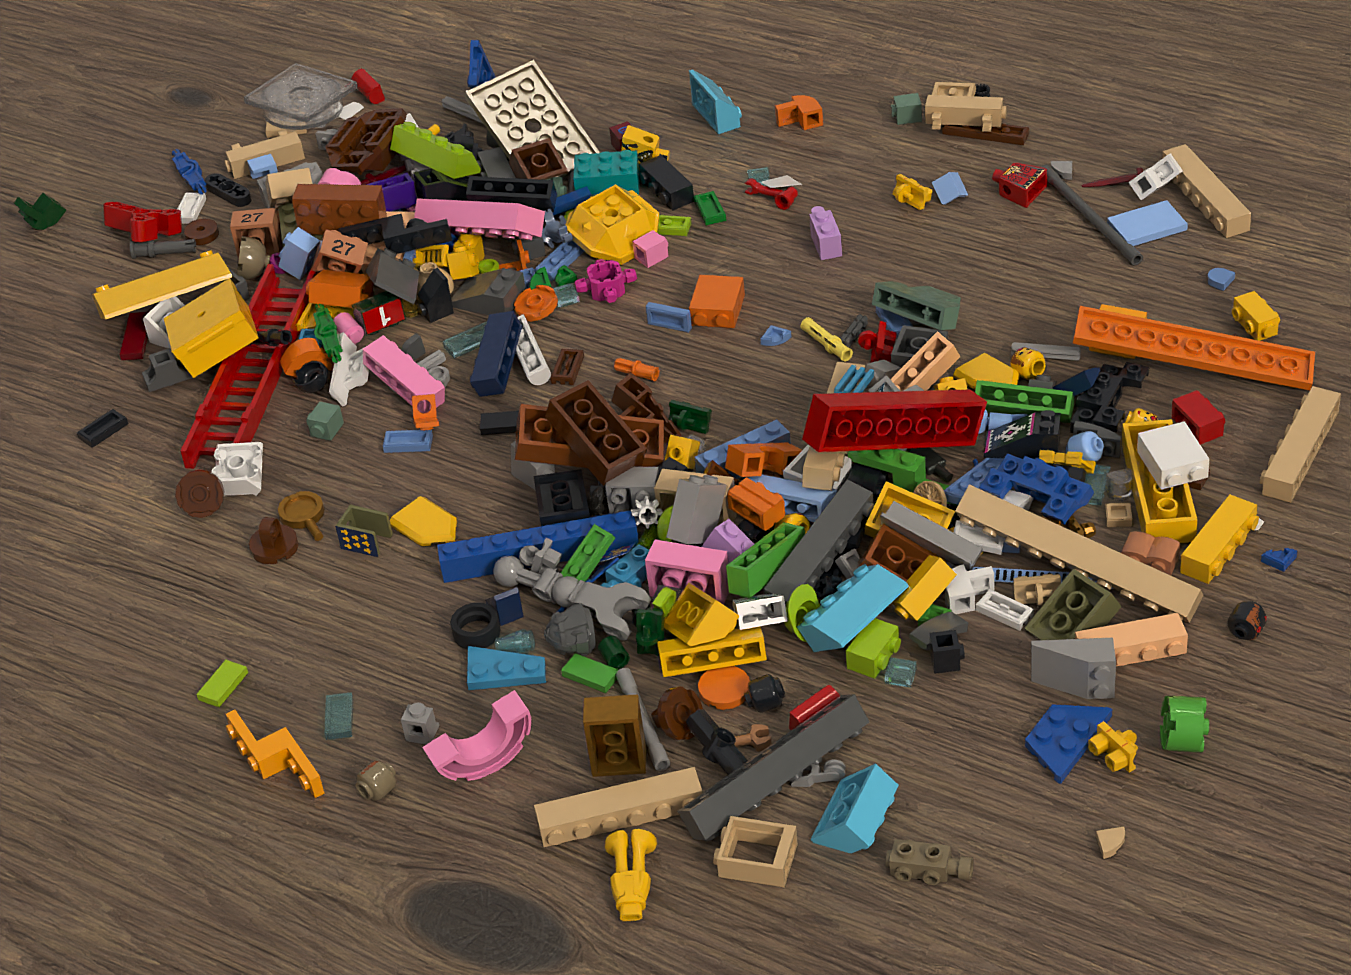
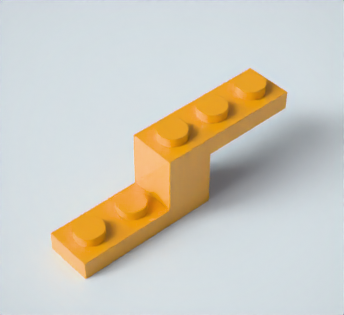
[225,710,325,798]

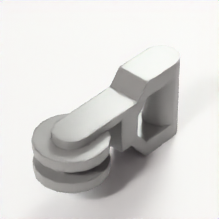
[791,759,846,787]

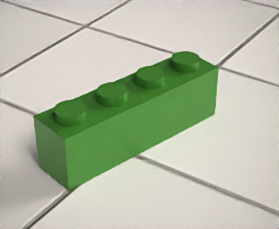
[975,380,1074,423]
[726,522,805,598]

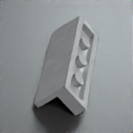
[880,501,982,571]

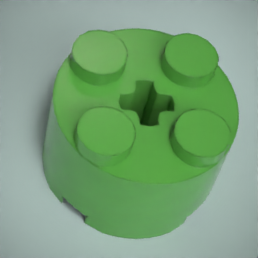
[1160,696,1209,753]

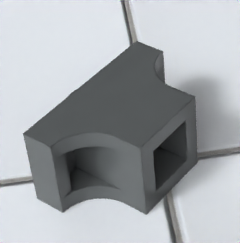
[142,348,193,392]

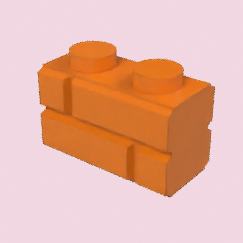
[727,477,785,531]

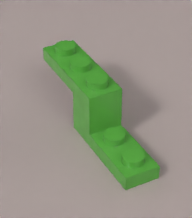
[848,449,958,506]

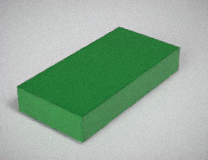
[694,191,726,225]

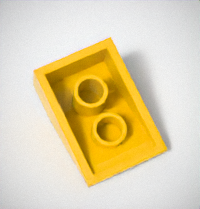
[865,482,955,555]

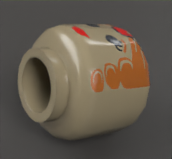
[355,761,396,801]

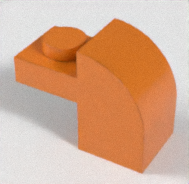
[775,95,823,130]
[280,338,334,377]

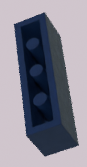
[470,311,522,397]

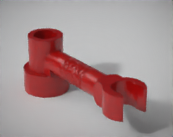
[744,178,798,210]

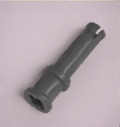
[130,239,196,259]

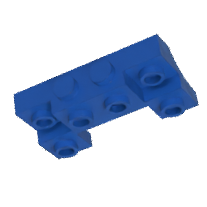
[979,453,1094,525]

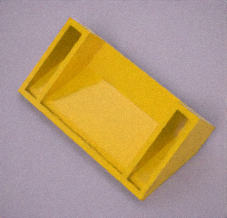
[92,250,232,320]

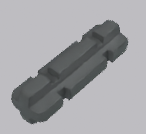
[840,314,868,347]

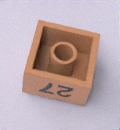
[230,208,283,260]
[311,230,368,273]

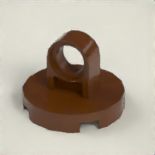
[175,469,225,518]
[249,517,299,564]
[651,686,703,740]

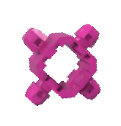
[574,259,637,303]

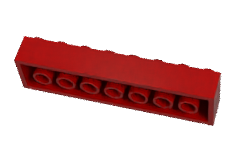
[802,389,987,452]

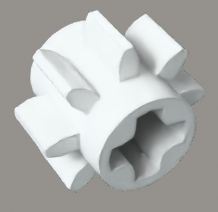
[631,496,663,529]

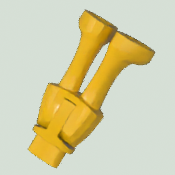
[605,829,657,921]

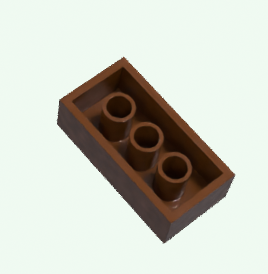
[545,380,647,486]

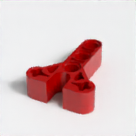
[103,202,182,242]

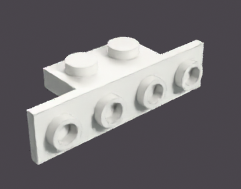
[329,332,369,407]

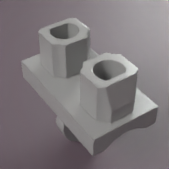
[519,538,562,575]

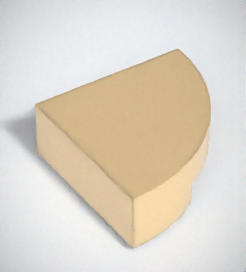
[1096,826,1125,859]

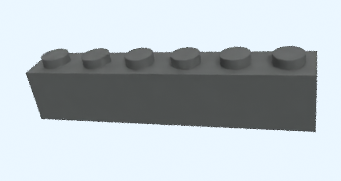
[764,479,874,607]

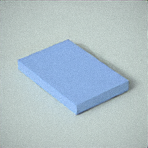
[1107,200,1188,246]

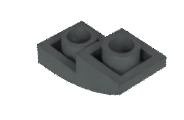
[1073,421,1121,458]
[909,612,969,650]

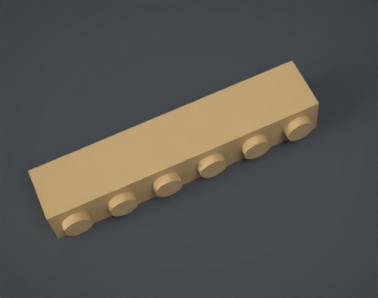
[1162,144,1251,238]
[1260,386,1341,503]
[534,767,703,847]

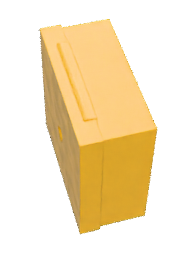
[164,278,259,378]

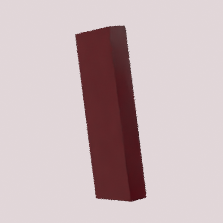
[119,311,150,360]

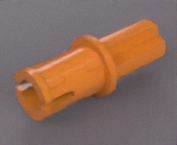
[614,358,660,381]

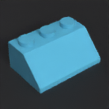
[689,69,742,134]
[810,764,899,854]

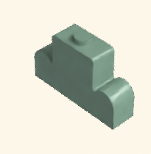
[872,281,961,330]

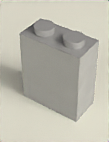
[666,475,727,544]

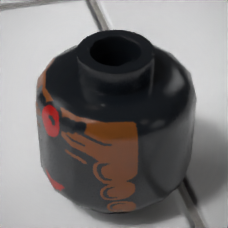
[1227,601,1267,640]

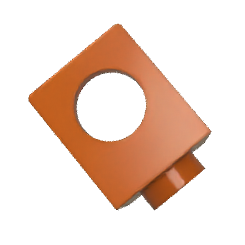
[499,239,530,271]
[411,394,439,430]

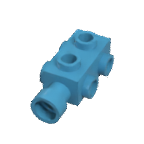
[600,544,650,588]

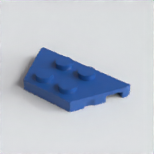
[467,40,496,89]
[1025,704,1112,784]

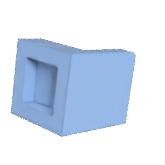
[247,154,278,179]
[932,172,968,205]

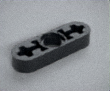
[205,173,252,207]

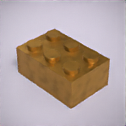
[583,694,646,777]

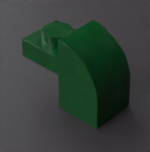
[14,193,66,230]

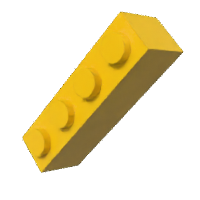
[1180,494,1259,584]
[657,626,767,677]

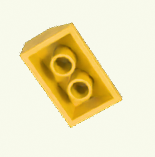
[664,583,739,646]

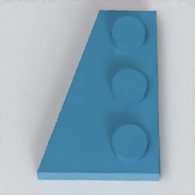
[467,646,546,690]

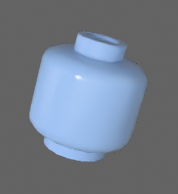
[1066,431,1104,462]

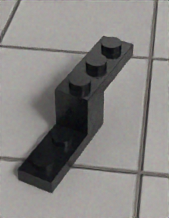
[338,213,452,254]

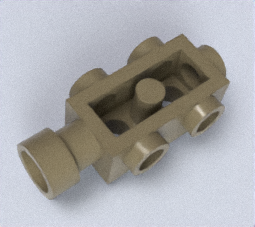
[885,839,974,885]

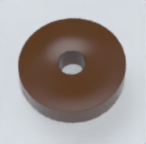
[184,218,219,245]

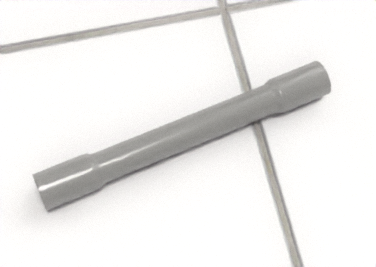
[616,668,670,771]

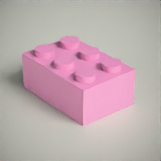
[645,540,729,605]

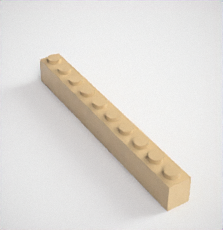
[955,485,1203,623]

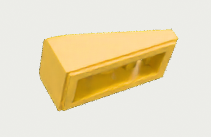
[413,244,449,270]

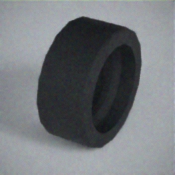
[450,603,501,650]

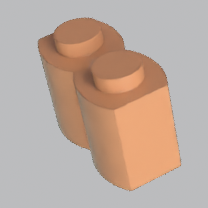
[1121,531,1180,576]

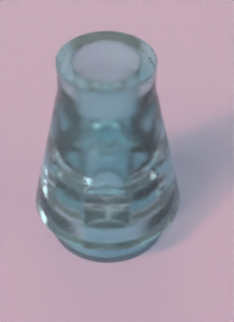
[495,629,535,654]

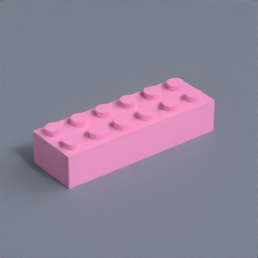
[414,199,545,241]

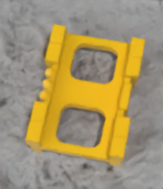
[1039,450,1096,474]

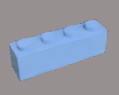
[749,474,837,522]

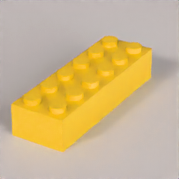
[1122,419,1197,543]

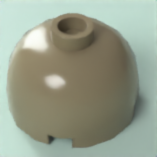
[237,236,270,280]

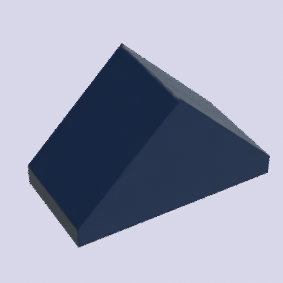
[485,587,524,626]

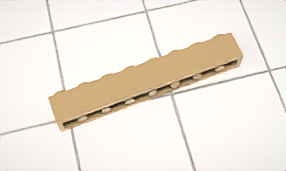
[802,362,867,491]

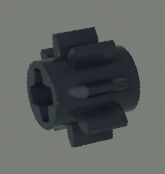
[815,575,842,605]

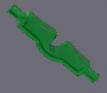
[313,304,343,363]

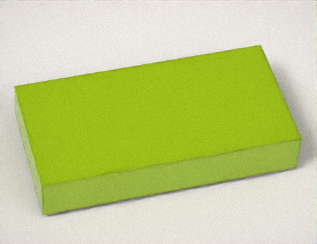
[196,660,248,707]

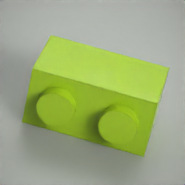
[846,618,901,679]

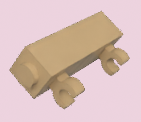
[925,95,1007,132]
[224,130,305,179]

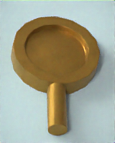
[277,491,324,541]

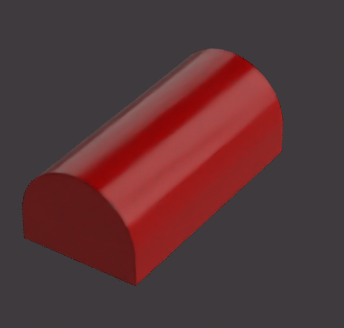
[351,68,385,104]
[789,685,840,730]

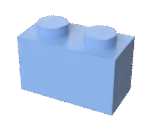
[278,227,320,280]

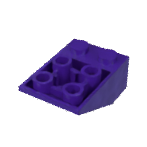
[366,173,417,212]

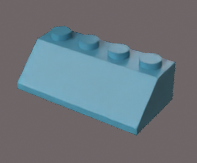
[797,564,909,652]

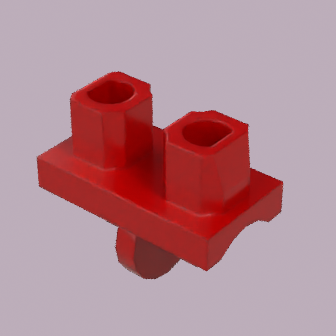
[858,321,897,363]

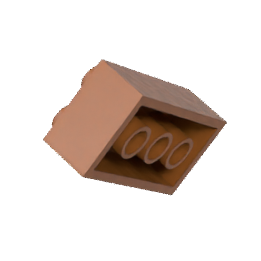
[292,184,387,235]

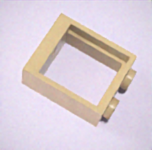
[713,816,798,888]

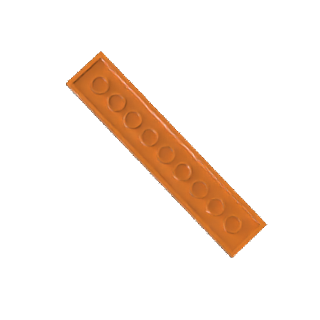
[1073,306,1315,391]

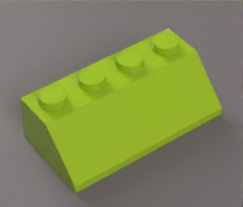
[390,122,481,179]

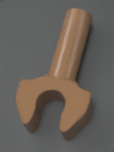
[734,724,772,752]

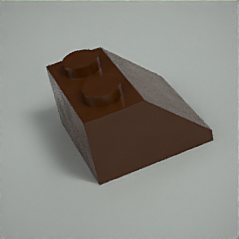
[509,138,568,180]

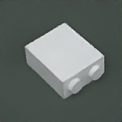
[1137,421,1209,490]

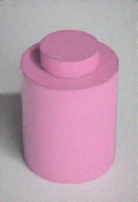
[333,312,364,344]

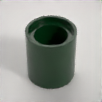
[598,636,630,670]

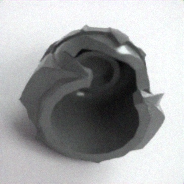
[544,603,595,656]

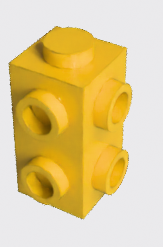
[1232,291,1280,341]

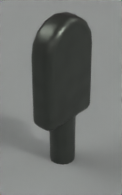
[908,447,953,482]

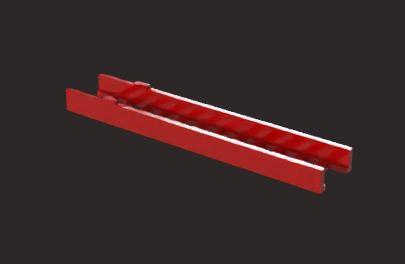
[180,264,319,469]

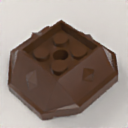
[325,108,407,176]

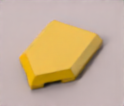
[953,353,1019,390]
[390,496,457,546]

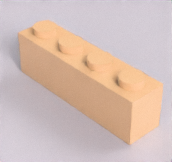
[890,331,960,391]
[1075,613,1188,666]

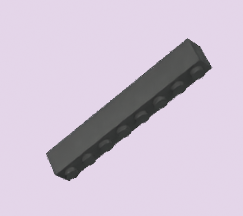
[477,147,546,260]
[677,694,869,841]

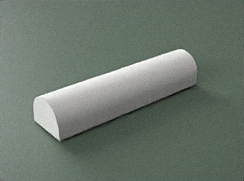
[516,314,551,385]

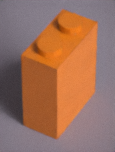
[306,269,373,309]
[689,275,745,328]

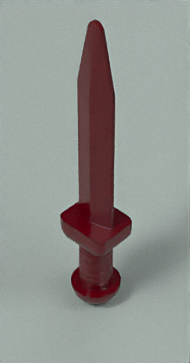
[360,164,407,185]
[1082,168,1143,187]

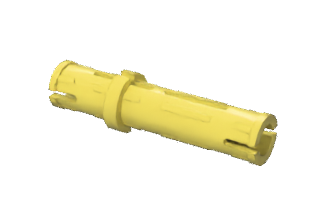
[800,317,853,362]

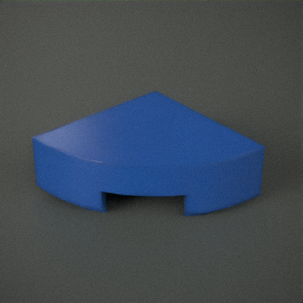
[1261,548,1297,572]

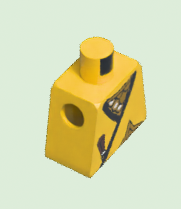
[622,125,670,170]

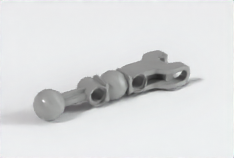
[493,556,651,641]

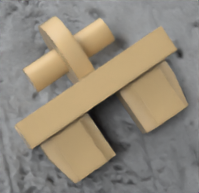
[1013,574,1061,606]

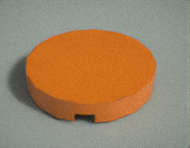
[514,285,558,322]
[698,666,750,710]

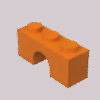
[725,442,802,477]

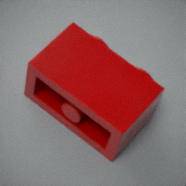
[1171,390,1225,445]

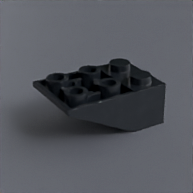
[413,168,469,201]

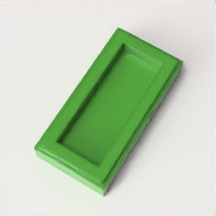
[561,653,618,693]

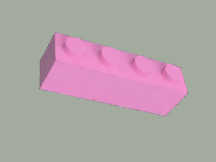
[363,335,445,413]

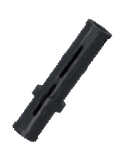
[248,329,292,346]

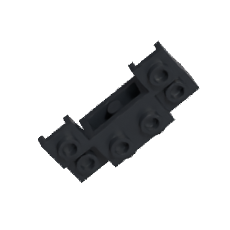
[1070,362,1149,433]

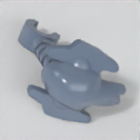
[542,209,573,248]

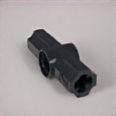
[686,709,748,775]

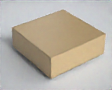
[1105,503,1132,527]

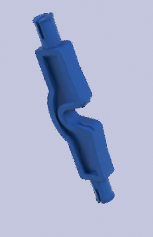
[172,149,207,194]

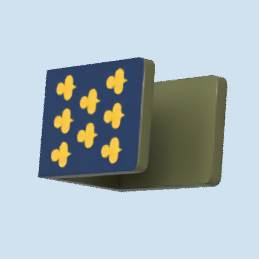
[335,505,393,557]

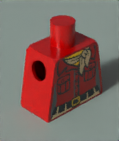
[992,163,1047,208]

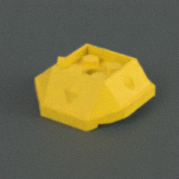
[565,184,659,265]

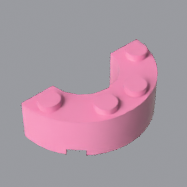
[422,690,531,781]

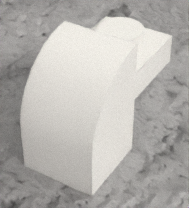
[1129,153,1183,200]
[945,564,994,614]

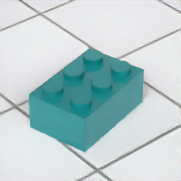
[573,150,640,195]

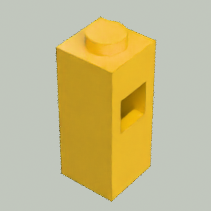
[892,555,957,621]

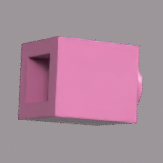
[633,230,669,268]

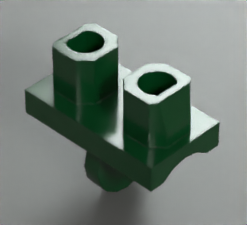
[668,400,712,434]
[636,607,664,656]

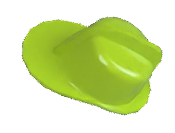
[784,584,820,642]

